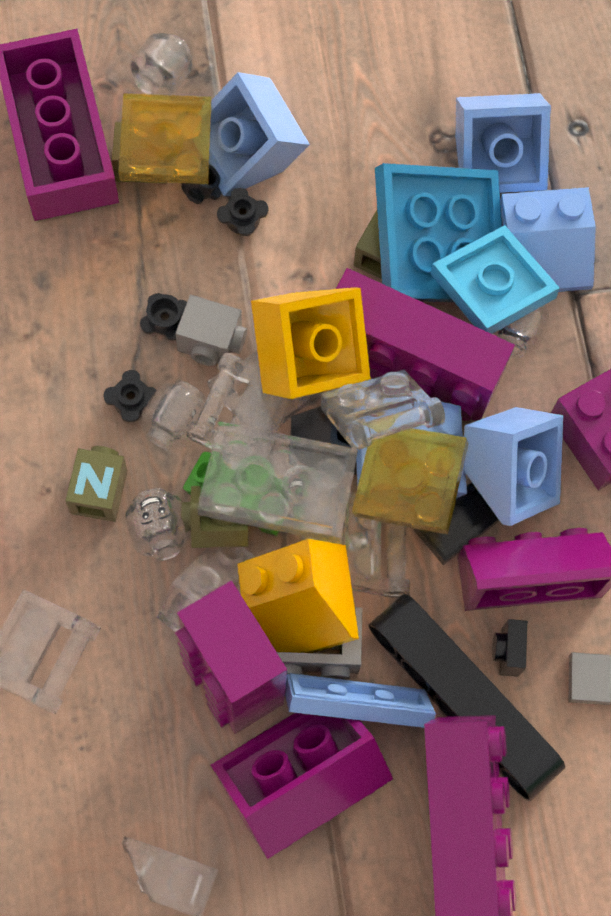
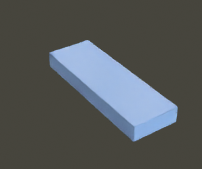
[285,673,436,728]

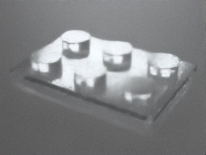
[197,421,358,543]

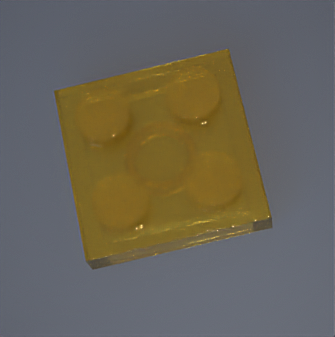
[118,93,212,184]
[352,422,469,534]

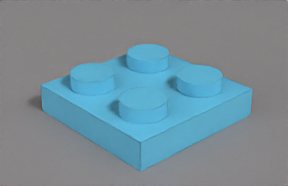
[431,225,560,334]

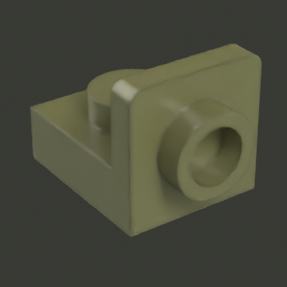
[181,486,248,548]

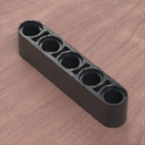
[368,593,566,801]

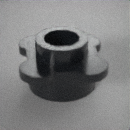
[174,160,222,204]
[217,188,269,236]
[140,293,187,341]
[103,370,158,422]

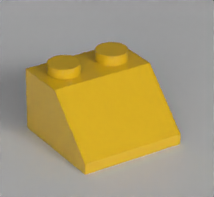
[251,287,371,399]
[237,539,359,653]

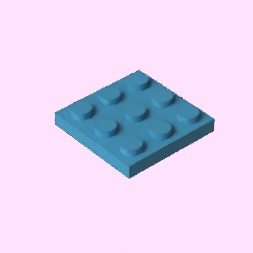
[375,163,502,302]

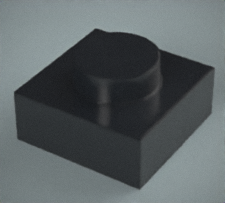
[492,619,528,677]

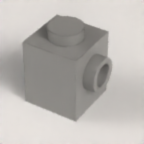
[175,294,247,367]

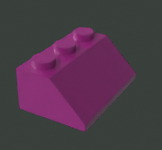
[457,528,611,611]
[210,713,393,859]

